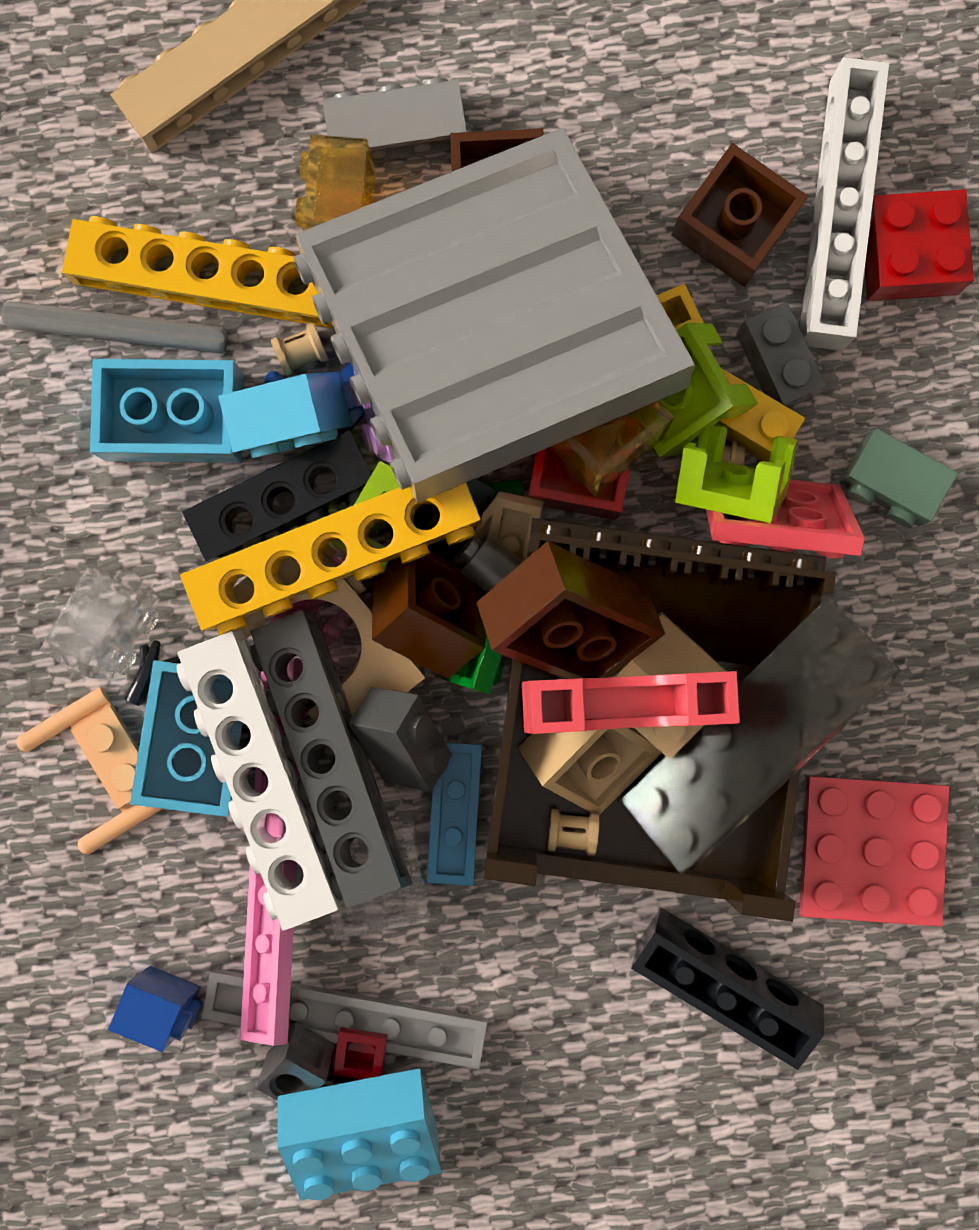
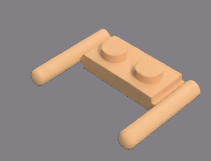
[17,686,162,855]

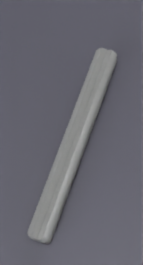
[1,301,228,354]

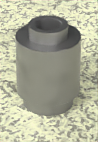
[457,533,523,593]

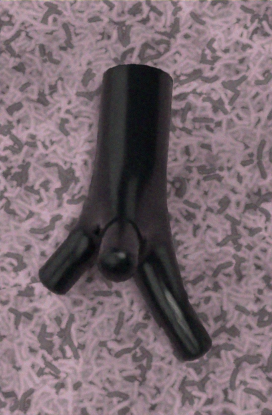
[124,640,181,706]

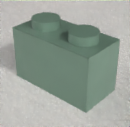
[839,428,958,528]

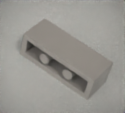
[322,78,467,169]

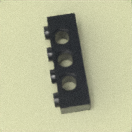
[182,430,372,563]
[631,907,824,1070]

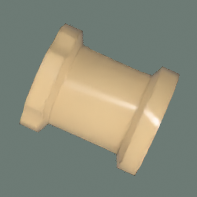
[271,322,329,377]
[547,808,599,856]

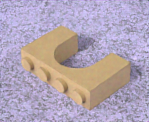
[233,542,425,722]

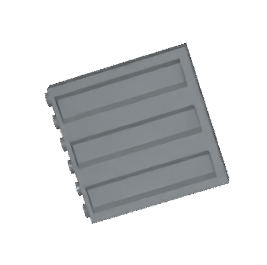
[293,128,695,503]

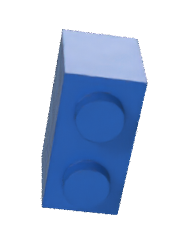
[108,966,203,1052]

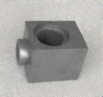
[256,1022,336,1101]

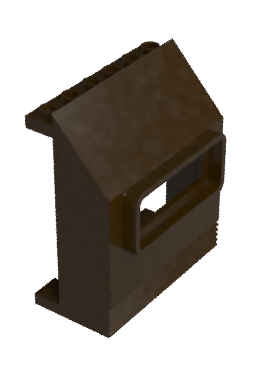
[484,518,836,922]

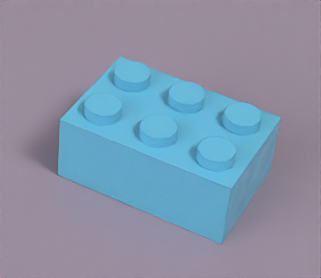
[90,359,244,463]
[130,660,243,817]
[278,1068,442,1200]

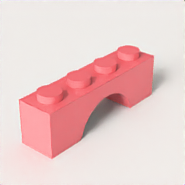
[522,671,740,734]

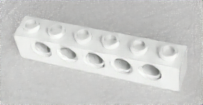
[800,57,889,351]
[177,631,344,931]

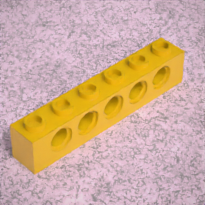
[62,216,334,329]
[180,483,482,636]

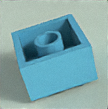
[218,371,352,458]

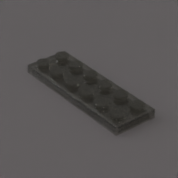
[621,597,903,874]

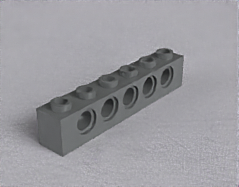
[250,609,412,909]

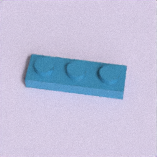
[426,742,482,886]

